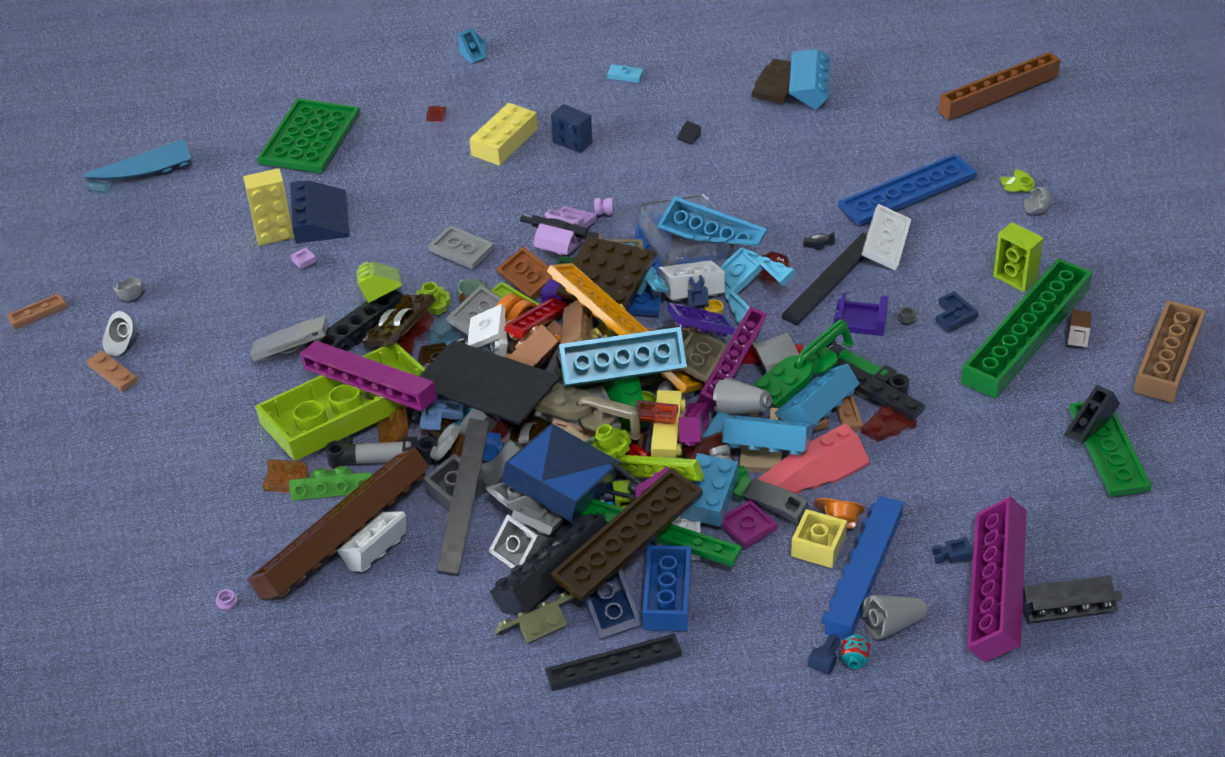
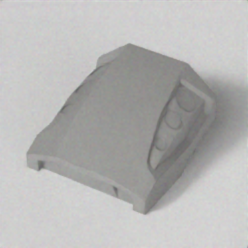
[752,333,799,373]

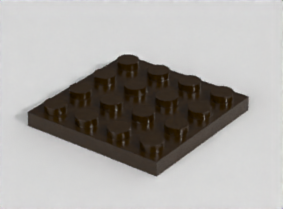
[556,236,656,311]

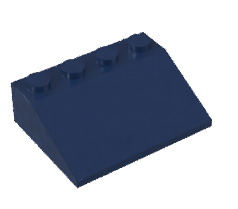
[290,180,350,244]

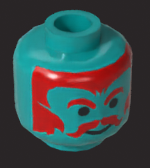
[840,634,871,669]

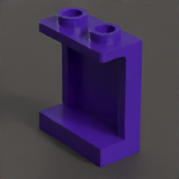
[834,292,889,336]

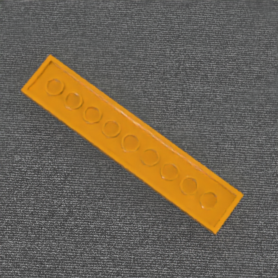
[547,263,706,393]

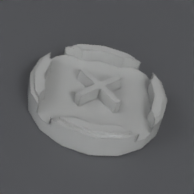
[430,423,460,461]

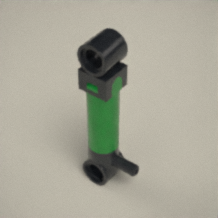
[826,339,909,395]

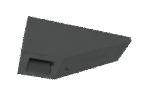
[744,478,809,526]

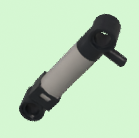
[325,435,438,469]

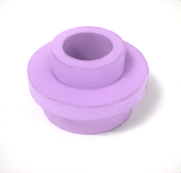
[216,589,238,610]

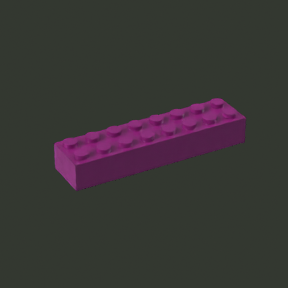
[967,496,1027,662]

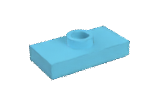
[607,64,643,83]

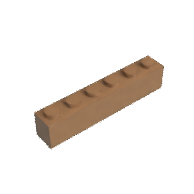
[560,299,593,344]

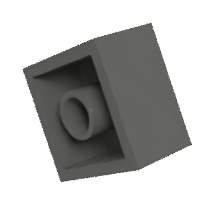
[424,453,485,512]

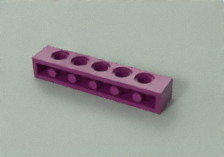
[697,306,768,414]

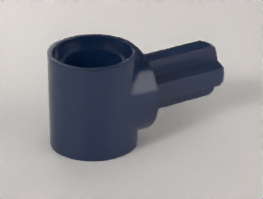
[808,634,841,675]

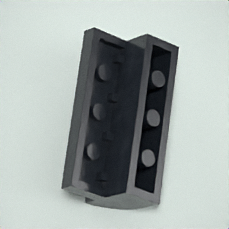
[1023,575,1122,622]

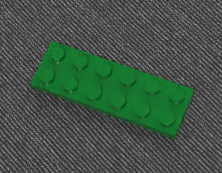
[1069,401,1152,497]

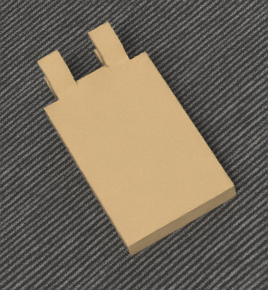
[740,408,782,473]

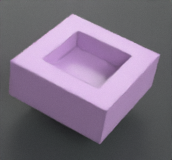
[290,247,317,269]

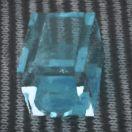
[427,315,459,345]

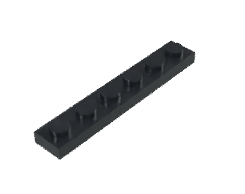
[832,356,925,421]
[545,633,682,691]

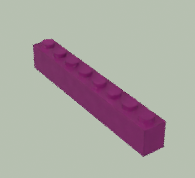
[300,341,437,411]

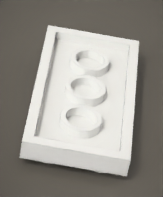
[861,204,911,270]

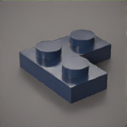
[936,291,979,332]

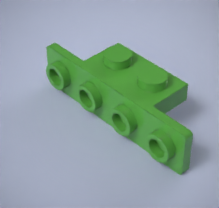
[289,466,372,500]

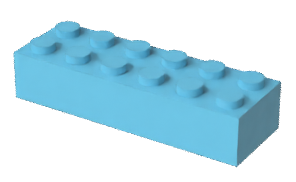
[559,327,687,387]

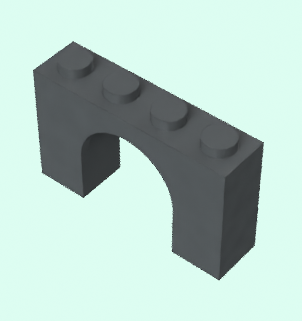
[450,408,523,490]

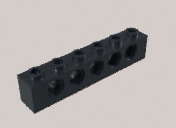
[305,289,404,351]

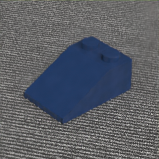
[584,568,642,639]

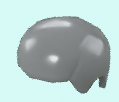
[1024,187,1051,215]
[113,277,144,301]

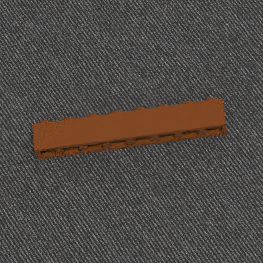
[939,52,1060,120]

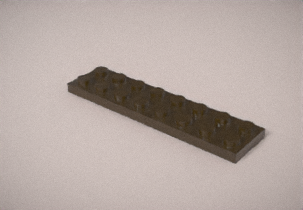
[550,468,703,602]

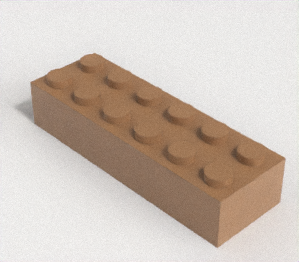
[1134,300,1206,403]

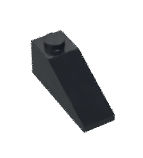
[1064,385,1120,444]

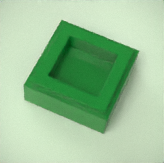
[733,476,751,503]

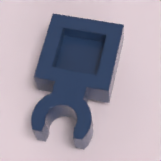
[687,275,709,309]
[932,537,973,564]

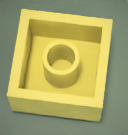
[791,509,847,568]

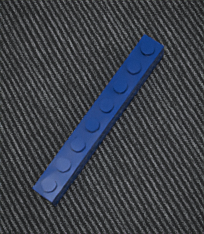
[822,496,904,640]

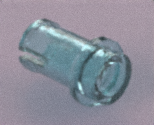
[86,179,110,194]

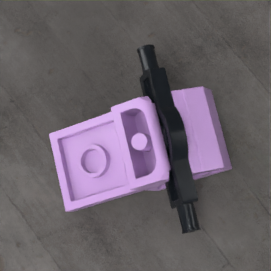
[520,206,599,256]

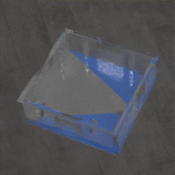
[636,194,734,267]

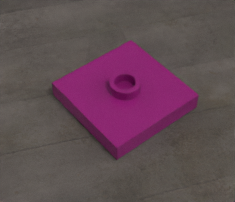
[721,500,778,549]

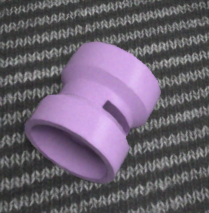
[594,198,613,216]

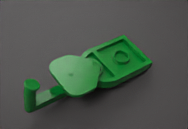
[752,319,854,408]

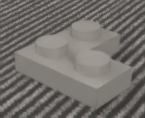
[511,504,565,535]

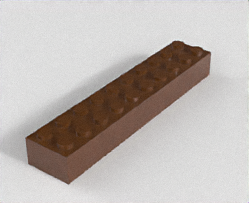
[247,448,430,600]

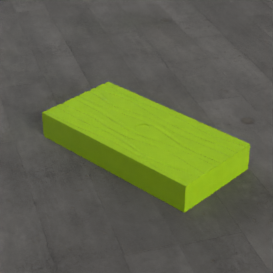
[255,342,425,462]

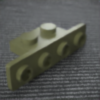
[494,591,576,644]

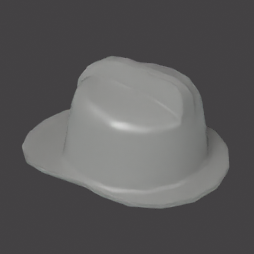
[102,311,137,356]

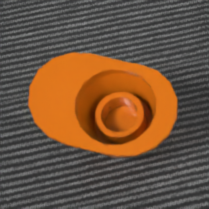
[813,498,865,529]

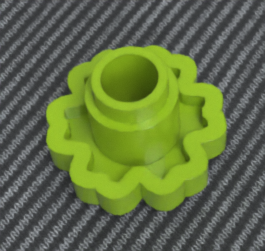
[416,282,451,317]
[592,424,631,459]

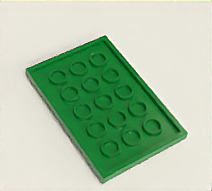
[257,98,360,173]

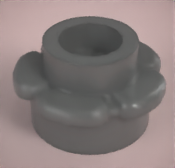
[897,307,917,324]

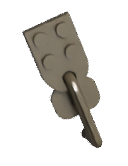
[534,383,641,440]

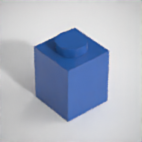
[482,432,504,461]

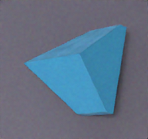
[457,28,487,64]

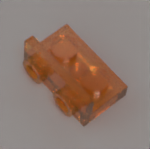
[378,405,408,443]
[262,459,310,493]

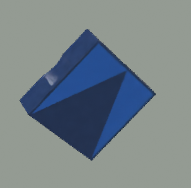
[501,423,621,522]

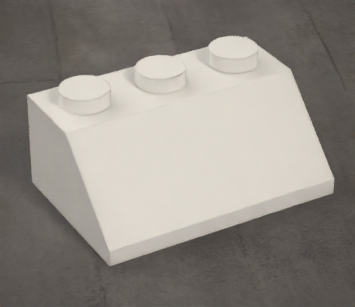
[658,260,725,301]
[337,512,406,572]

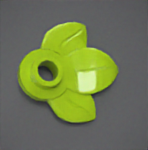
[1000,169,1035,192]

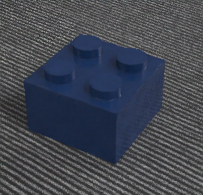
[551,104,593,153]

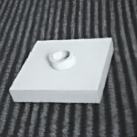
[467,304,506,348]

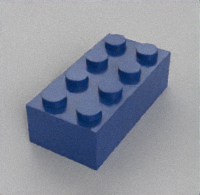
[642,545,691,631]

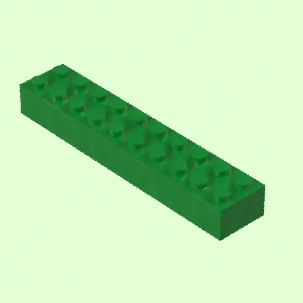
[961,258,1093,399]

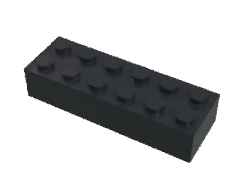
[489,513,607,613]

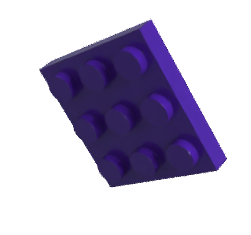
[667,303,735,337]

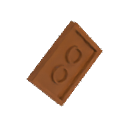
[496,246,553,300]

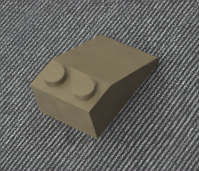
[683,327,728,383]

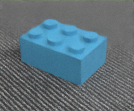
[680,453,739,527]

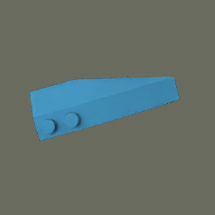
[84,139,192,180]
[657,196,768,246]

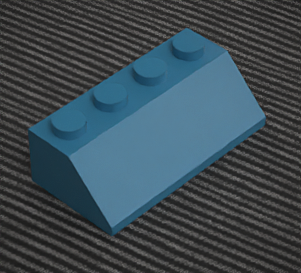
[789,49,831,110]
[775,364,860,428]
[722,415,814,455]

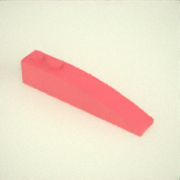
[756,423,870,505]

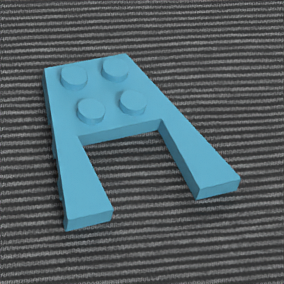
[720,247,797,324]

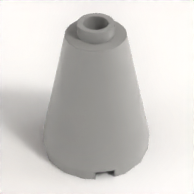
[713,377,772,416]
[862,595,928,640]

